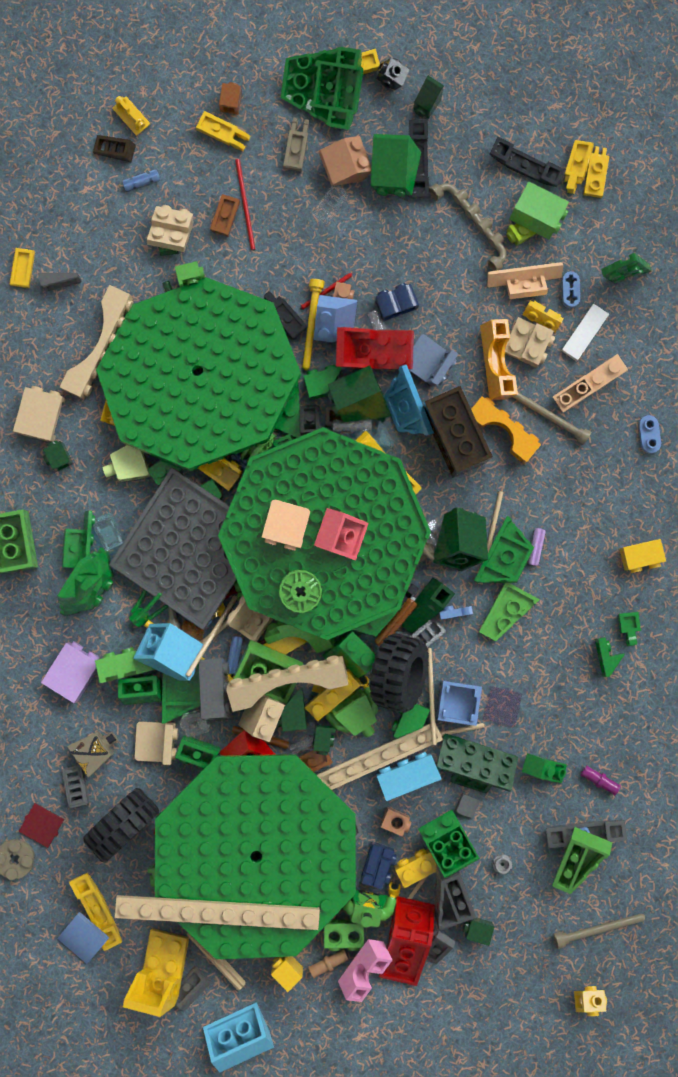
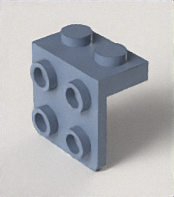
[409,334,458,386]

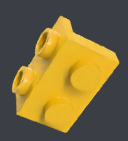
[198,457,243,491]

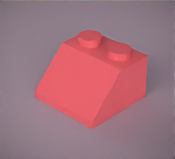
[314,508,369,560]

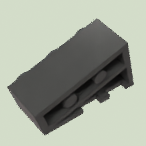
[199,658,234,721]
[434,865,476,931]

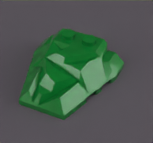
[281,47,363,130]
[57,547,114,616]

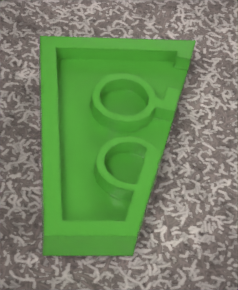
[478,583,540,641]

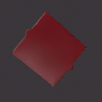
[19,803,64,848]

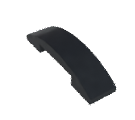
[408,119,429,198]
[489,137,565,187]

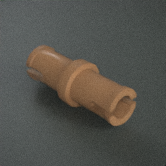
[309,948,349,978]

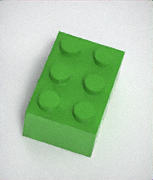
[0,509,38,575]
[233,640,303,704]

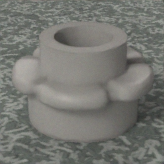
[493,855,512,874]

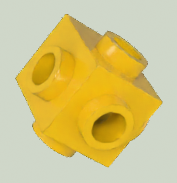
[574,986,607,1016]

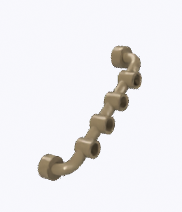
[429,183,506,271]

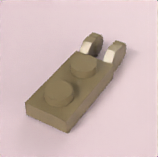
[283,118,309,172]

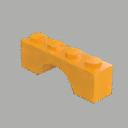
[480,319,518,400]
[471,396,541,464]

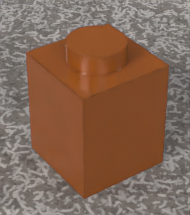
[219,82,242,115]

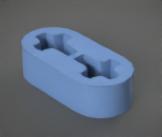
[561,271,580,309]

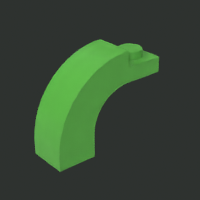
[264,621,335,653]

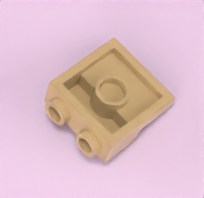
[147,205,193,252]
[505,317,555,368]

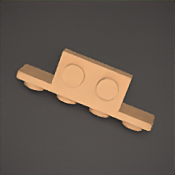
[487,262,563,299]

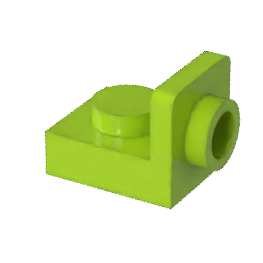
[506,223,536,246]

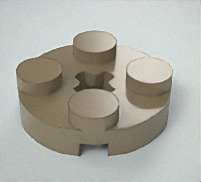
[0,839,35,880]

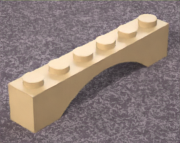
[60,285,134,400]
[226,656,348,712]

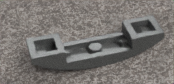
[546,820,627,848]

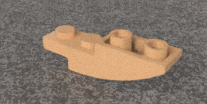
[553,354,628,412]

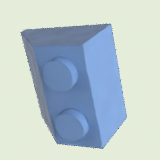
[314,295,357,342]

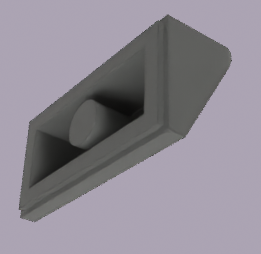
[175,966,212,1011]

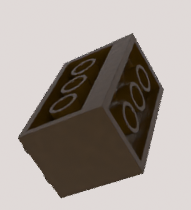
[423,386,493,478]

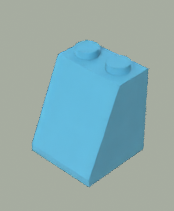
[133,623,204,681]

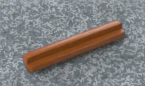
[374,598,417,646]

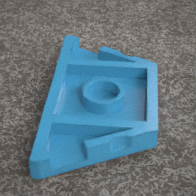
[384,365,434,436]

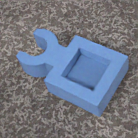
[438,606,473,620]

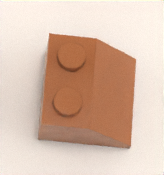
[319,136,372,186]

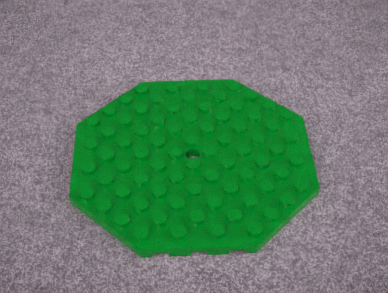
[96,277,301,471]
[218,427,431,640]
[155,754,356,959]

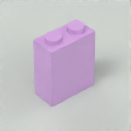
[41,641,100,703]

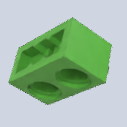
[324,919,364,951]

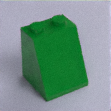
[371,134,421,197]
[322,630,375,679]

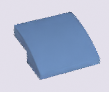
[57,912,109,964]

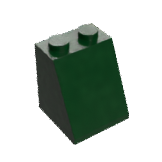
[327,366,392,422]
[433,507,488,572]

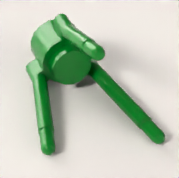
[129,589,168,627]

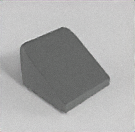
[455,792,480,818]

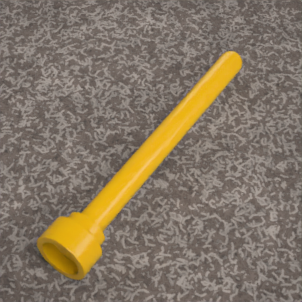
[302,279,325,371]

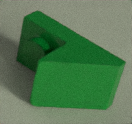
[595,637,625,677]

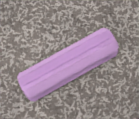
[528,528,545,566]

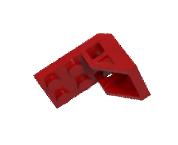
[336,327,414,369]
[379,896,435,986]

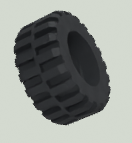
[369,633,429,713]
[83,788,159,863]

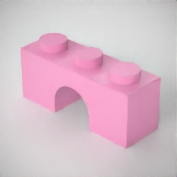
[338,939,392,1002]

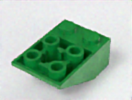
[418,810,480,878]

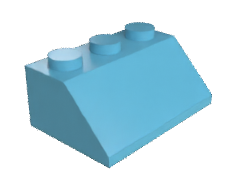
[376,752,441,801]
[203,1002,274,1072]

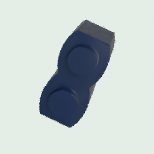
[375,283,419,321]

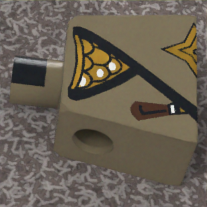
[67,731,118,777]

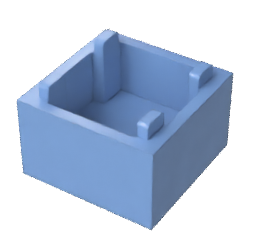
[436,680,482,726]

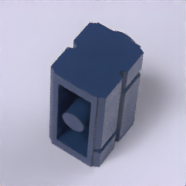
[360,842,397,889]

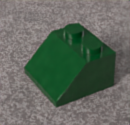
[278,687,307,732]

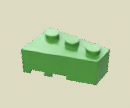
[95,647,156,683]
[552,827,612,894]

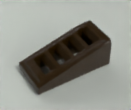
[93,135,136,163]

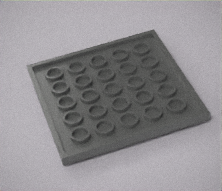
[109,468,237,630]

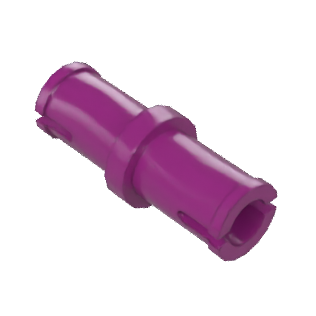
[580,765,621,796]

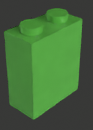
[509,182,569,240]

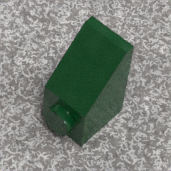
[413,75,444,119]

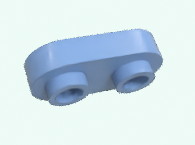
[638,415,661,454]

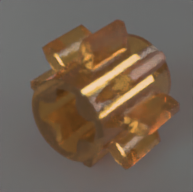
[181,620,205,640]

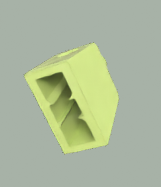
[103,445,152,482]

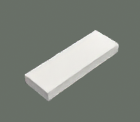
[561,304,609,361]

